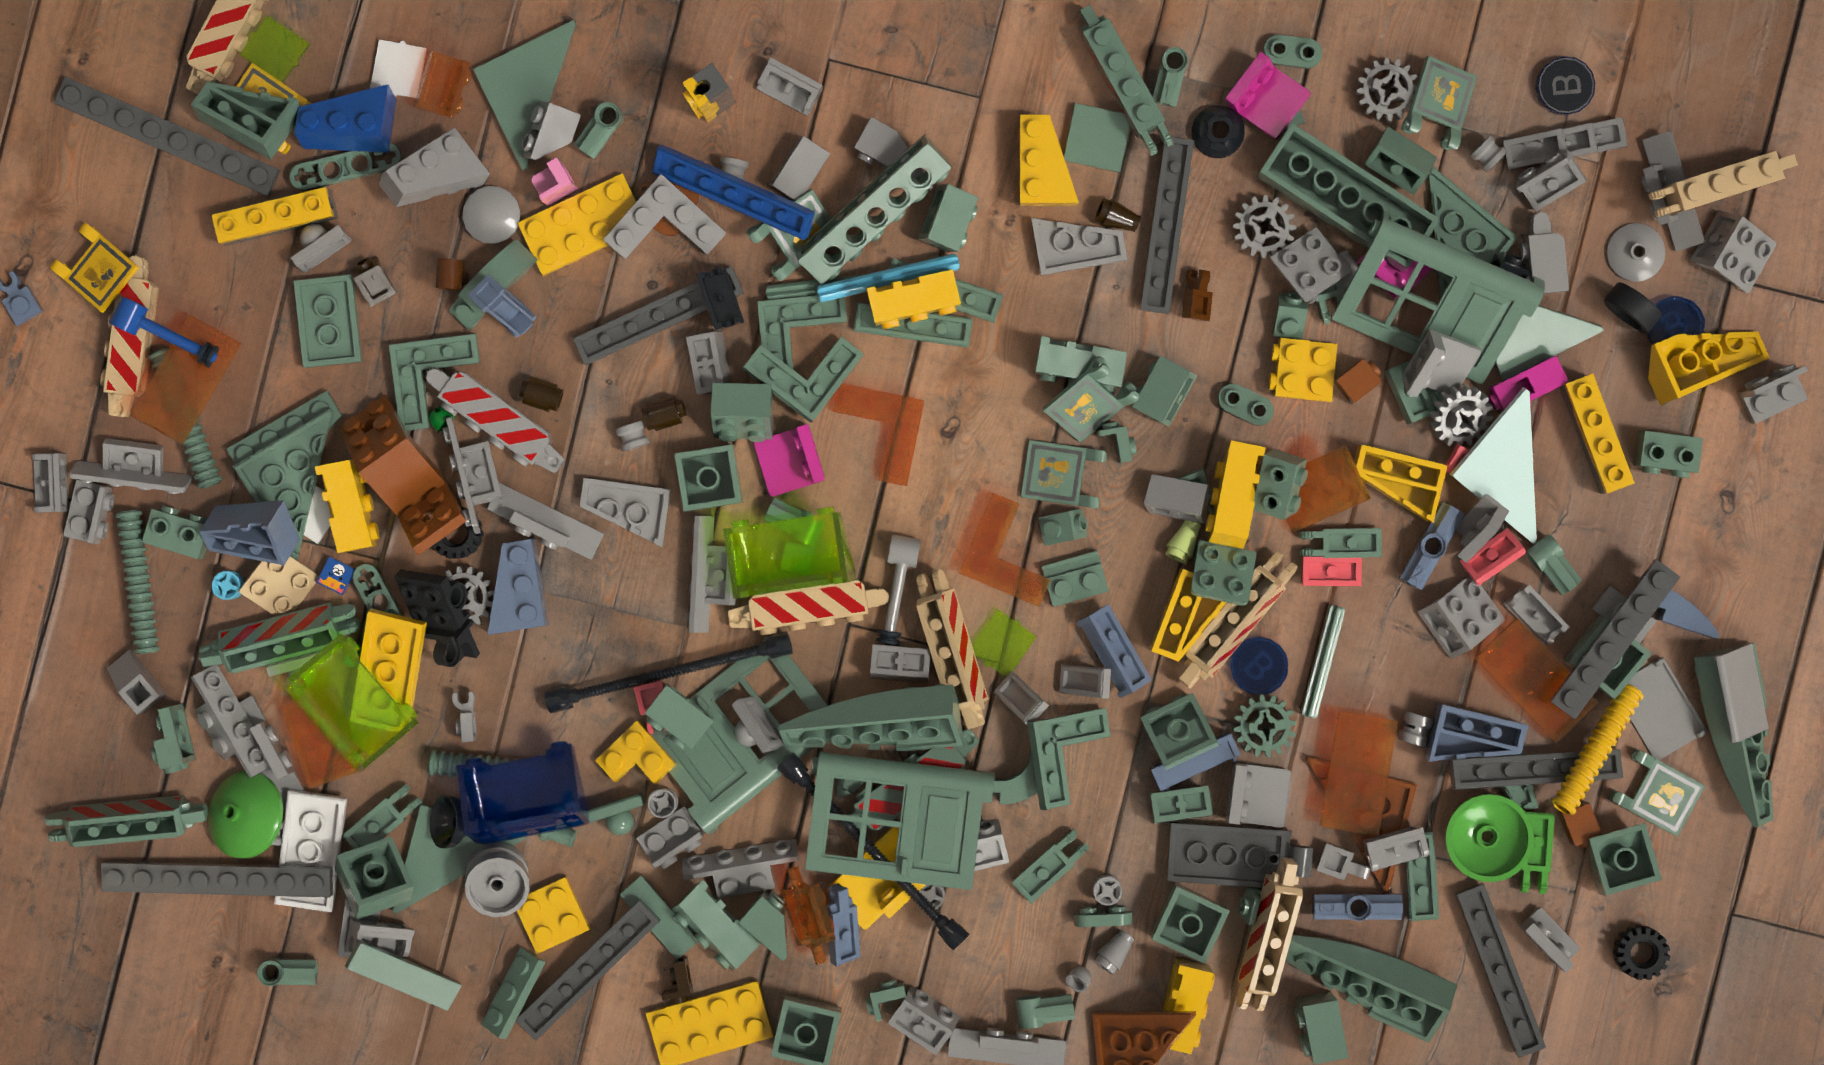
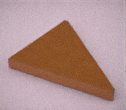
[1306,756,1417,893]
[1092,1011,1196,1065]

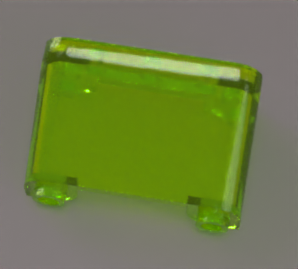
[723,506,856,599]
[283,634,419,773]

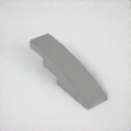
[1503,117,1629,170]

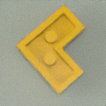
[595,721,677,784]

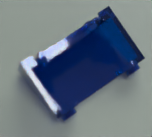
[456,741,590,844]

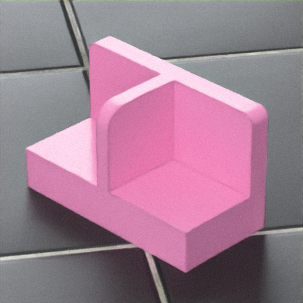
[532,157,578,206]

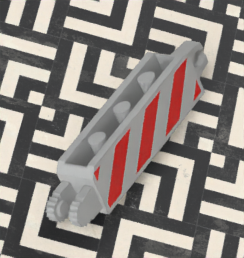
[426,368,566,473]

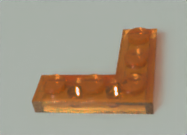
[833,384,925,486]
[959,492,1051,607]

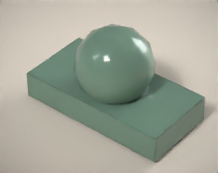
[585,792,646,836]

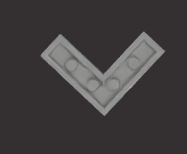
[603,174,726,259]

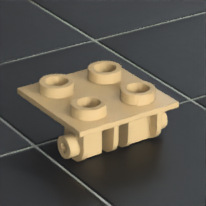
[238,556,319,616]

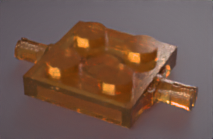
[781,866,836,965]

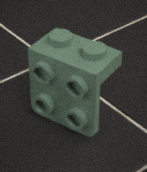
[1190,540,1257,606]

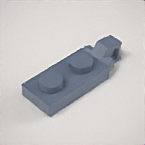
[826,883,861,967]

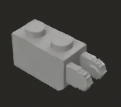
[1520,211,1569,294]

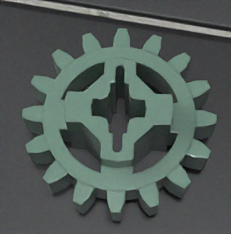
[1232,694,1297,758]

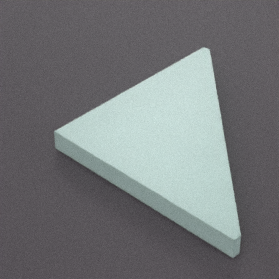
[1450,387,1537,544]

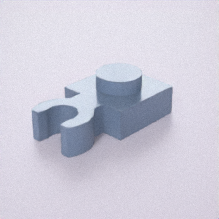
[0,271,44,326]

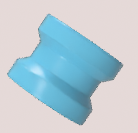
[212,571,245,600]

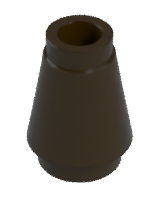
[1095,198,1141,232]

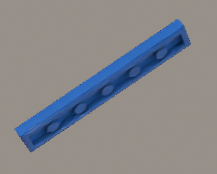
[652,144,815,240]

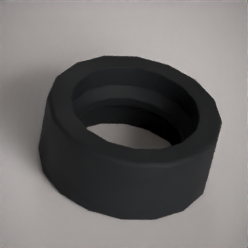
[1604,282,1662,334]

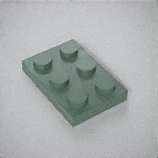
[293,275,363,368]

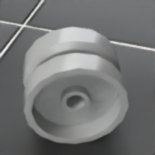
[465,842,530,917]

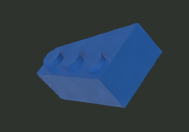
[294,84,397,153]

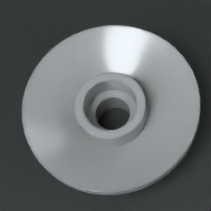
[1606,223,1665,282]

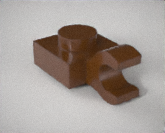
[1182,269,1213,322]

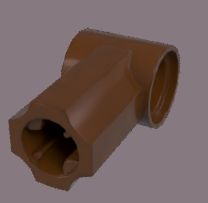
[435,258,469,290]

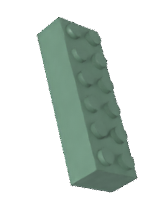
[1257,123,1441,273]

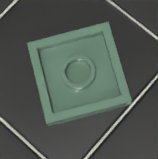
[1064,103,1130,173]

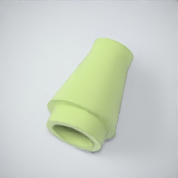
[1165,520,1201,564]

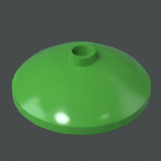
[208,771,283,859]
[1445,794,1534,882]

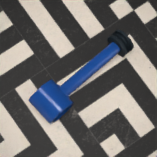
[109,296,219,368]

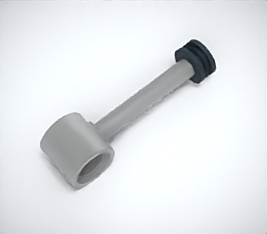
[876,534,921,646]

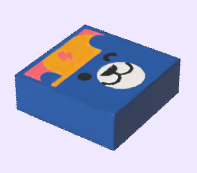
[316,556,356,595]

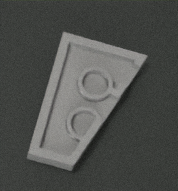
[1031,218,1128,276]
[580,478,671,547]

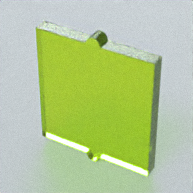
[240,16,310,83]
[972,609,1037,677]

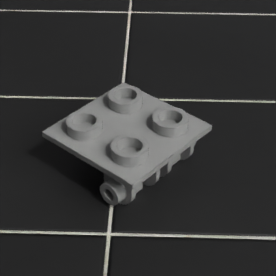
[1270,227,1352,304]

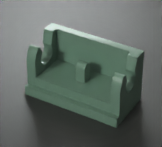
[1150,786,1213,824]

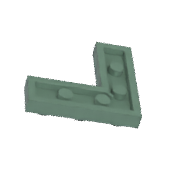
[757,295,847,370]
[389,334,481,431]
[742,336,864,423]
[1027,708,1111,810]

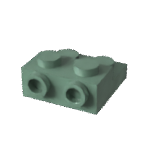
[1140,693,1219,770]
[151,703,196,774]

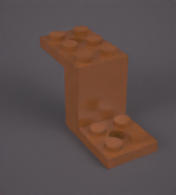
[338,395,467,555]

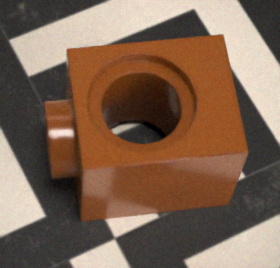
[1334,359,1382,404]
[1557,801,1602,848]

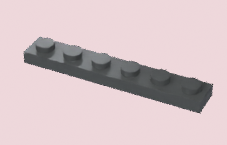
[1140,137,1194,314]
[573,266,745,365]
[1549,559,1680,719]
[1449,749,1623,790]
[1455,883,1546,1058]
[516,899,661,1041]

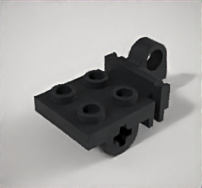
[394,569,480,667]

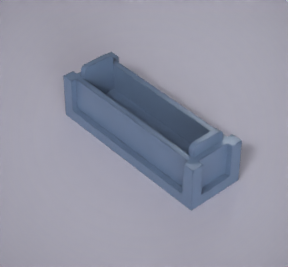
[468,274,537,338]
[1076,604,1152,698]
[1149,732,1241,791]

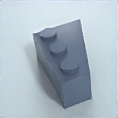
[199,500,300,565]
[487,539,549,635]
[1423,703,1528,762]

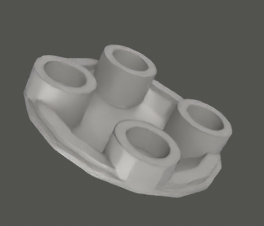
[463,186,520,244]

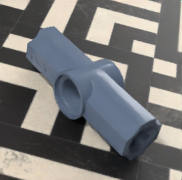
[1399,502,1464,590]
[1312,892,1403,921]

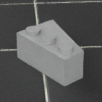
[379,128,490,207]

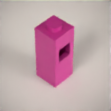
[1488,356,1569,413]

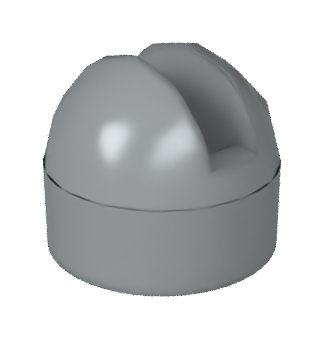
[1066,966,1091,992]

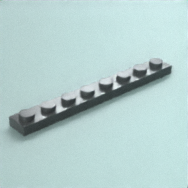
[54,77,281,197]
[101,861,333,898]

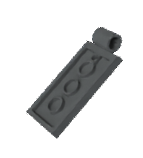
[1166,822,1313,888]

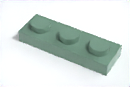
[481,947,546,1039]

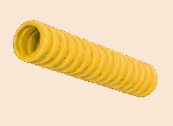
[1551,684,1644,815]

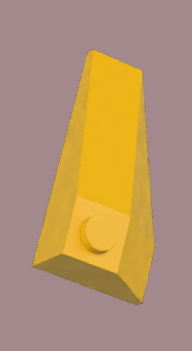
[1648,331,1770,405]

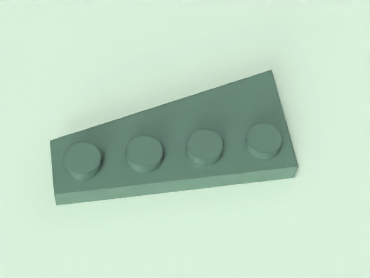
[227,391,343,465]

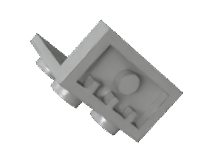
[1690,210,1777,293]
[1402,329,1481,398]
[1738,363,1808,424]
[1417,575,1505,659]
[1225,762,1291,828]

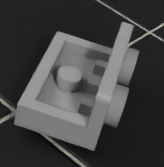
[1516,150,1587,212]

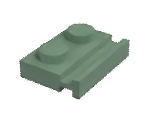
[1384,360,1443,425]
[1041,551,1109,607]

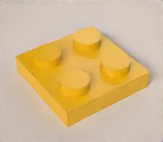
[517,876,591,954]

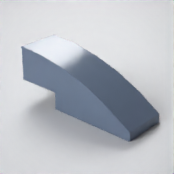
[1638,577,1720,639]

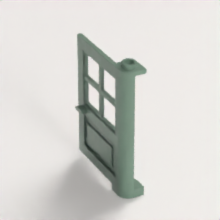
[1331,211,1545,385]
[652,634,835,835]
[805,751,995,890]

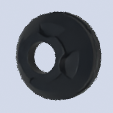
[1191,105,1245,159]
[430,795,471,849]

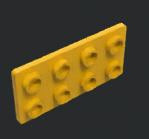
[826,820,925,930]

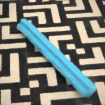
[817,254,960,302]

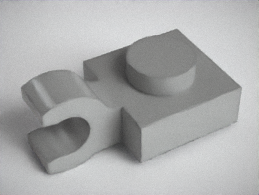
[452,691,478,742]
[1316,843,1371,880]

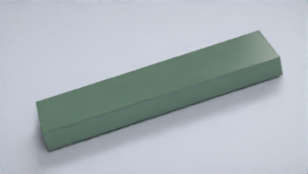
[890,258,1003,323]
[854,302,973,348]
[345,940,462,1011]

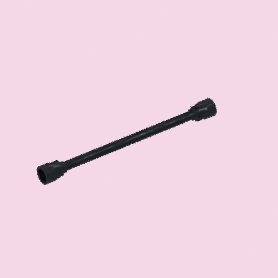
[545,631,793,714]
[777,752,969,950]

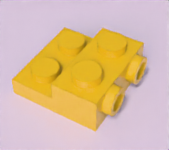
[1269,338,1338,402]

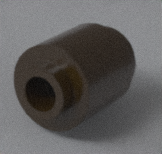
[519,376,564,412]
[641,395,687,431]

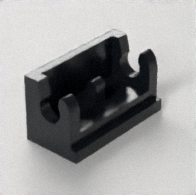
[696,266,744,332]

